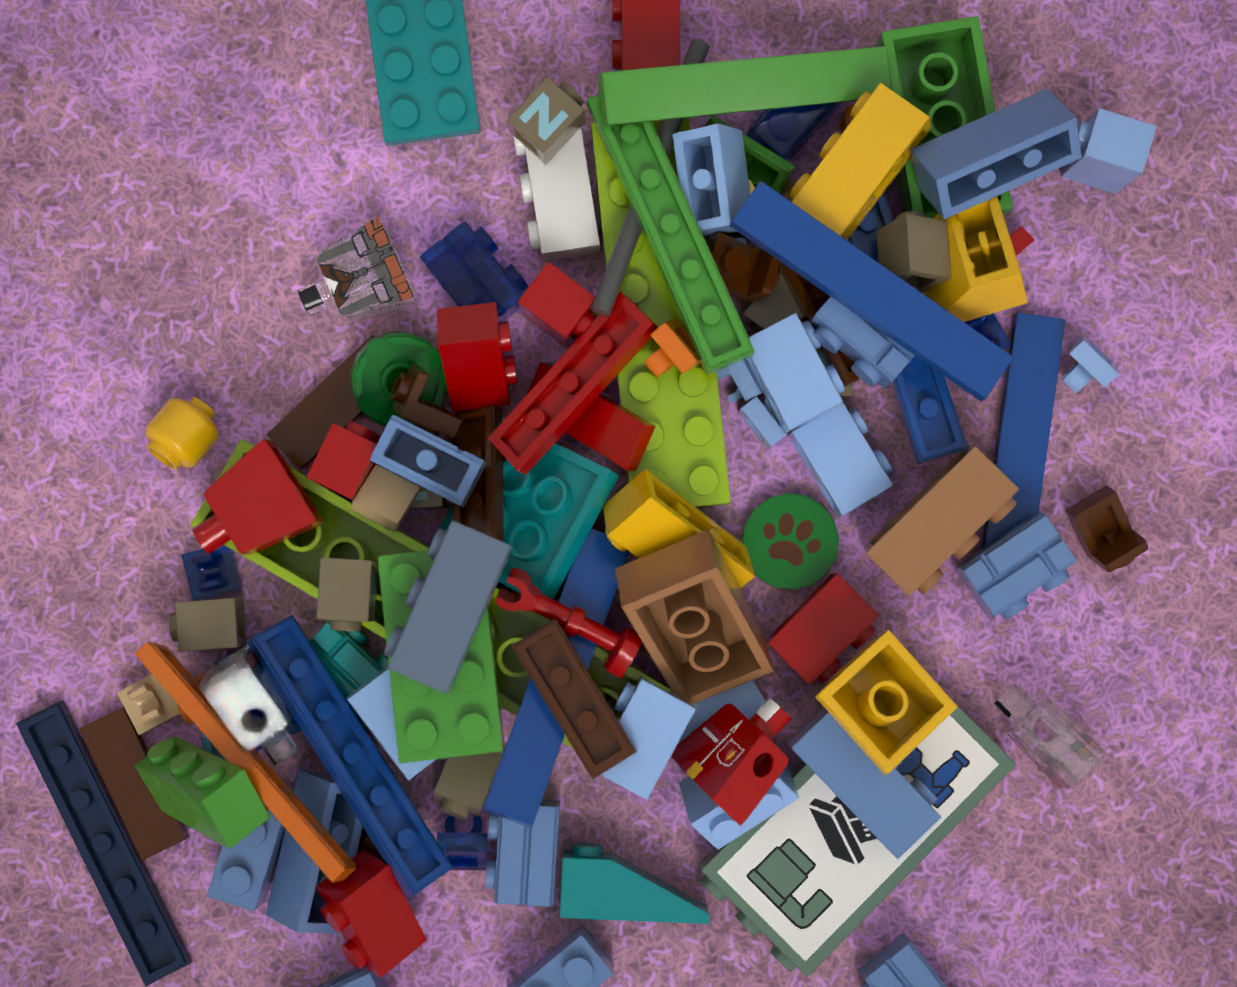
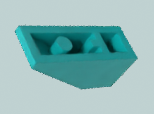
[560,843,710,924]

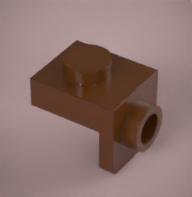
[390,364,462,438]
[1065,485,1149,572]

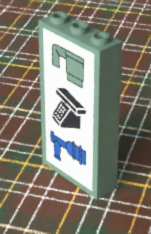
[699,699,1017,977]

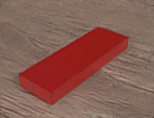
[527,362,656,471]

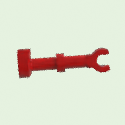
[495,568,642,678]

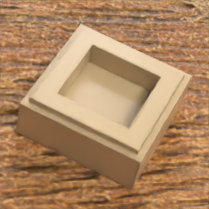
[351,464,420,532]

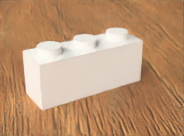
[513,128,600,261]

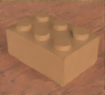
[864,445,1019,596]
[615,530,774,704]

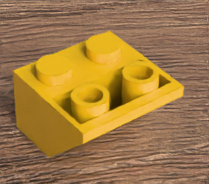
[922,196,1028,322]

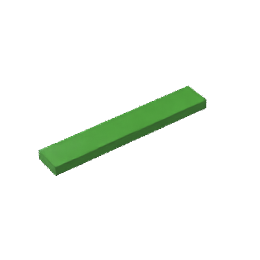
[597,46,891,126]
[587,94,755,375]

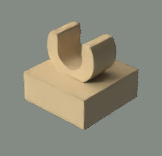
[117,674,180,735]

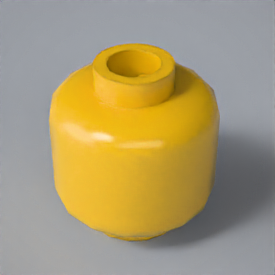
[145,397,219,471]

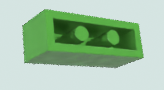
[134,736,271,849]

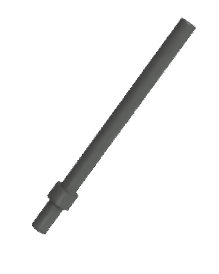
[591,39,710,317]

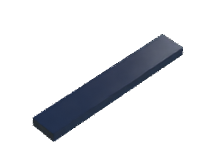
[16,700,192,986]

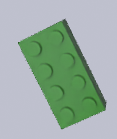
[875,16,1013,218]
[378,550,505,764]

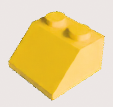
[815,630,958,775]

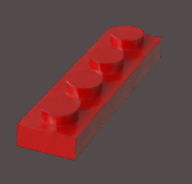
[487,291,659,475]

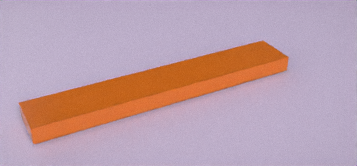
[134,642,356,882]

